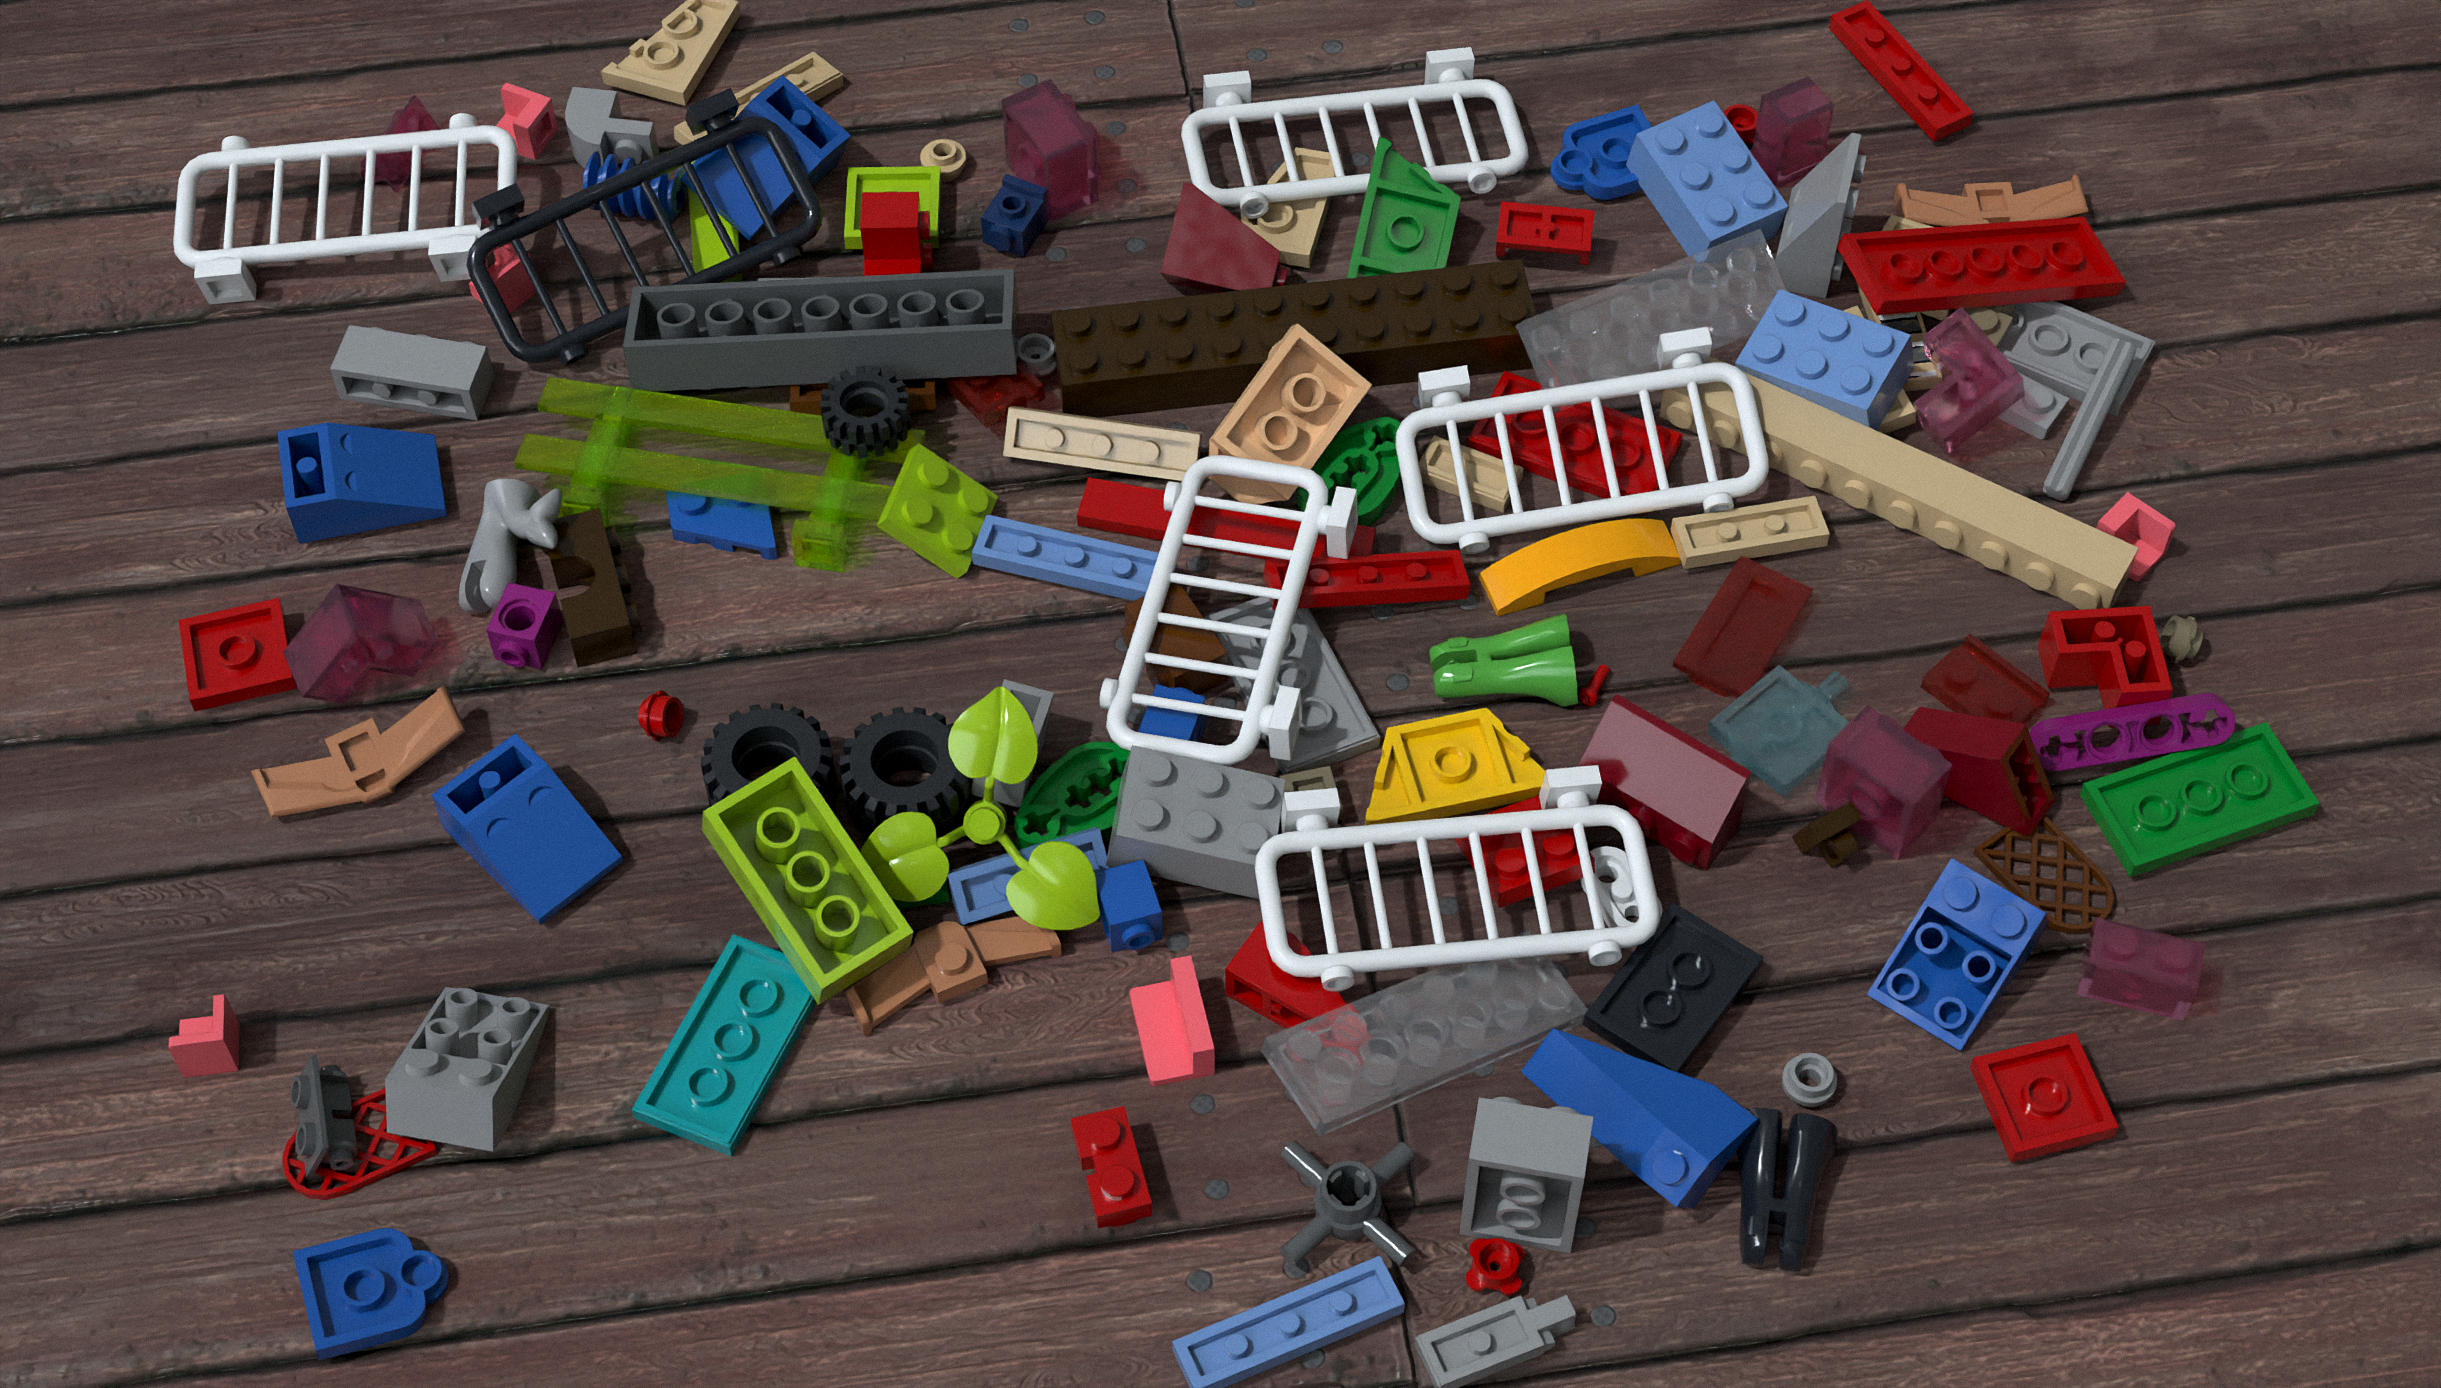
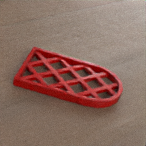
[282,1088,438,1200]

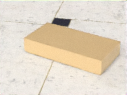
[1419,435,1524,513]

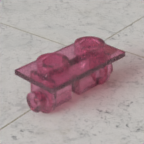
[360,95,440,192]

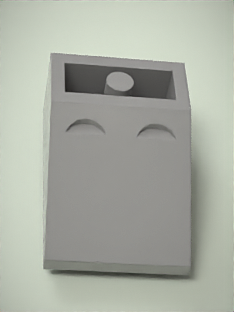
[1770,133,1867,299]
[385,987,549,1152]

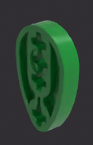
[1296,417,1402,527]
[1014,742,1130,850]

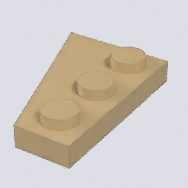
[601,0,740,106]
[1241,147,1341,268]

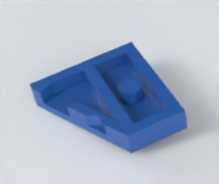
[665,473,778,560]

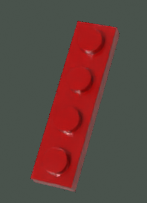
[1829,0,1974,142]
[1263,550,1470,610]

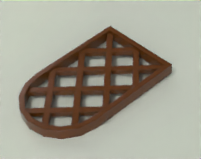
[1973,815,2114,934]

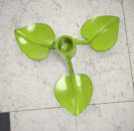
[860,686,1100,930]

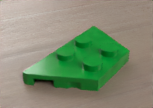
[1346,137,1461,279]

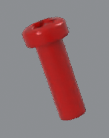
[1578,664,1610,706]

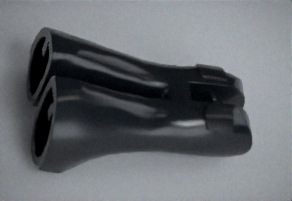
[1736,1108,1838,1272]

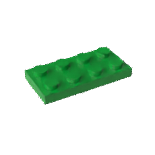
[2079,722,2320,878]

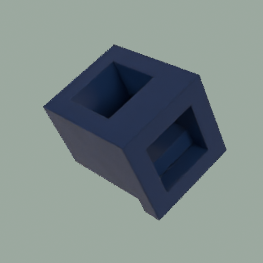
[981,174,1049,257]

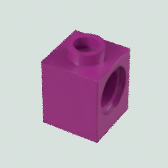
[486,582,564,670]

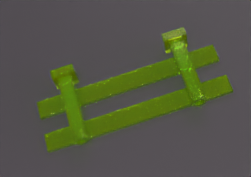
[514,377,926,573]

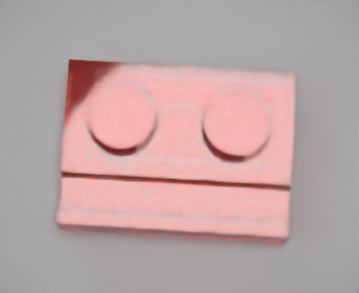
[936,360,1045,428]
[1921,634,2050,724]

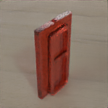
[1672,556,1813,701]

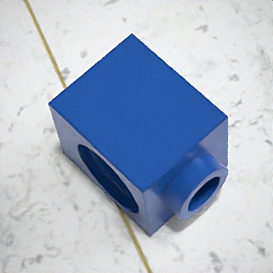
[1095,859,1163,953]

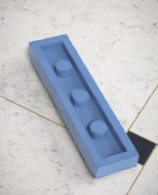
[972,514,1177,601]
[1172,1256,1405,1388]

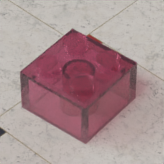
[1002,79,1102,222]
[1814,705,1953,860]

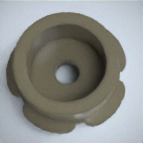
[2159,615,2203,664]

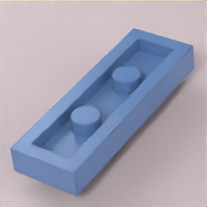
[947,827,1110,925]

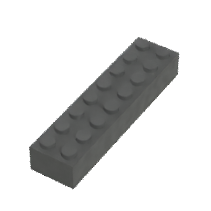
[623,269,1019,393]

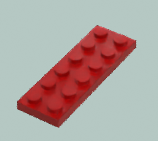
[1837,216,2126,315]

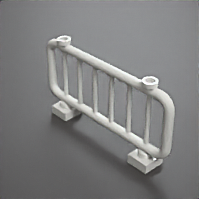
[1181,47,1529,219]
[173,113,518,305]
[1395,327,1769,554]
[1100,455,1358,766]
[1255,765,1660,991]

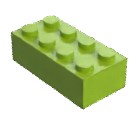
[702,757,914,1005]

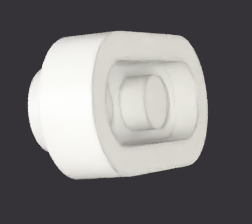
[1580,846,1663,928]

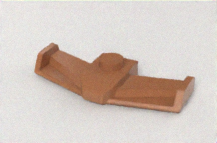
[1894,175,2088,227]
[251,685,465,818]
[844,916,1062,1036]

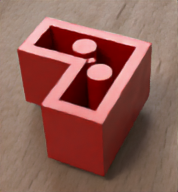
[860,192,934,276]
[2037,606,2173,727]

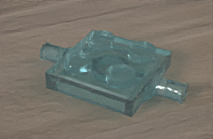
[1707,665,1855,797]

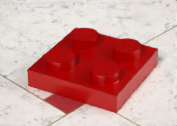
[178,598,297,712]
[1455,795,1595,908]
[1970,1032,2119,1163]

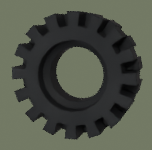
[820,366,911,458]

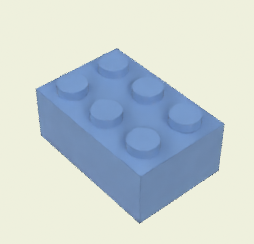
[1626,100,1789,271]
[1735,289,1914,431]

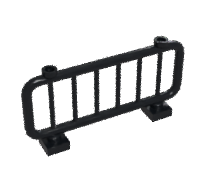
[466,88,823,366]

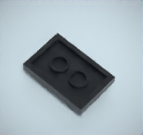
[1583,902,1764,1073]

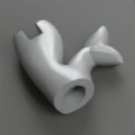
[459,479,562,614]

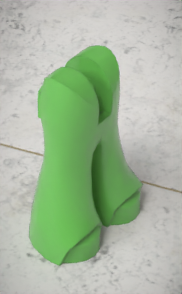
[1429,613,1578,706]

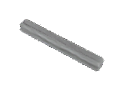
[2043,338,2137,501]

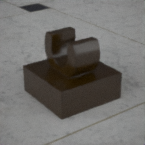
[1792,801,1862,868]

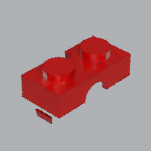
[1070,1106,1152,1229]

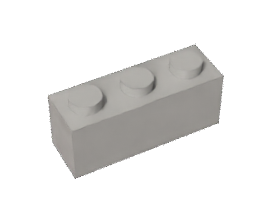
[330,325,495,421]

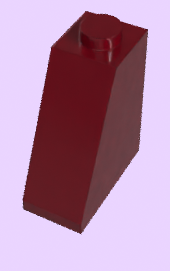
[1160,182,1291,293]
[1894,706,2055,835]

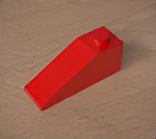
[1225,921,1370,1072]

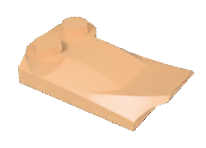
[1207,323,1372,505]

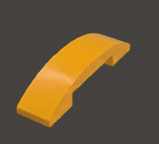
[1479,519,1682,617]

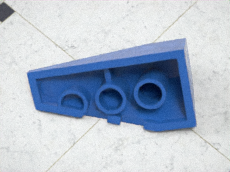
[1521,1028,1759,1208]

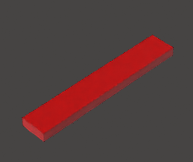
[1077,477,1376,560]

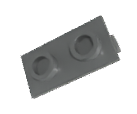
[290,1054,358,1178]

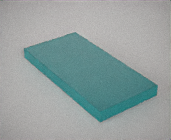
[632,934,817,1157]

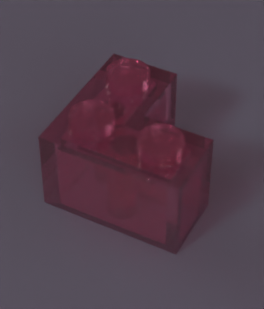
[1914,307,2025,455]
[283,584,440,704]

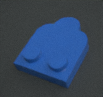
[1550,104,1652,200]
[293,1228,449,1361]

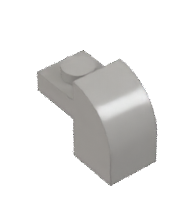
[565,87,659,168]

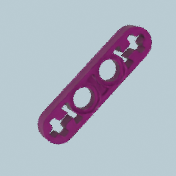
[2030,693,2236,771]

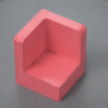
[491,83,558,160]
[469,243,537,314]
[2096,492,2176,581]
[169,994,240,1078]

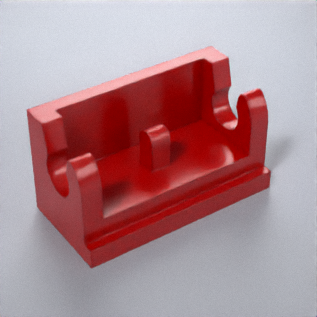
[1495,201,1595,265]

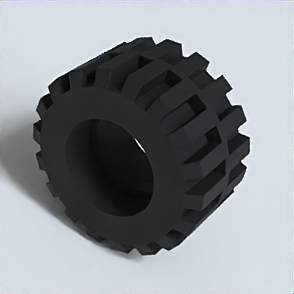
[701,703,838,810]
[840,707,974,838]

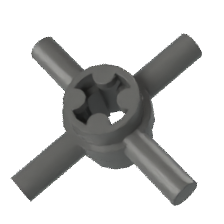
[1280,1140,1416,1267]

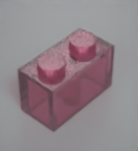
[1751,76,1834,189]
[2076,918,2205,1021]

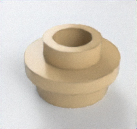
[920,139,966,182]

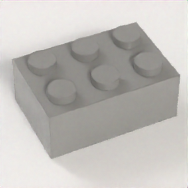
[1105,745,1286,899]
[1459,1097,1594,1253]

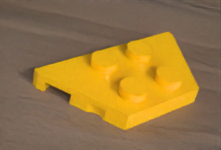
[1365,708,1546,825]

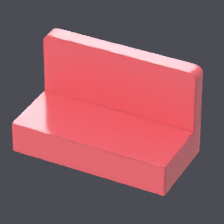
[1129,955,1215,1086]

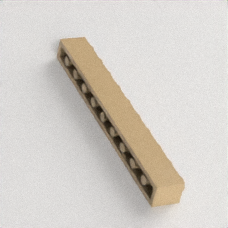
[1659,357,2139,610]

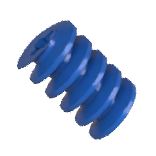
[583,151,688,224]

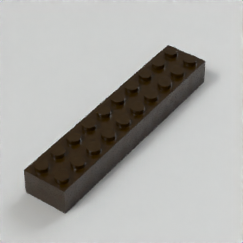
[1051,259,1540,418]

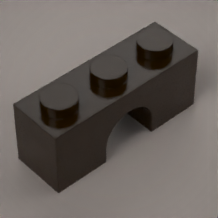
[547,508,642,668]

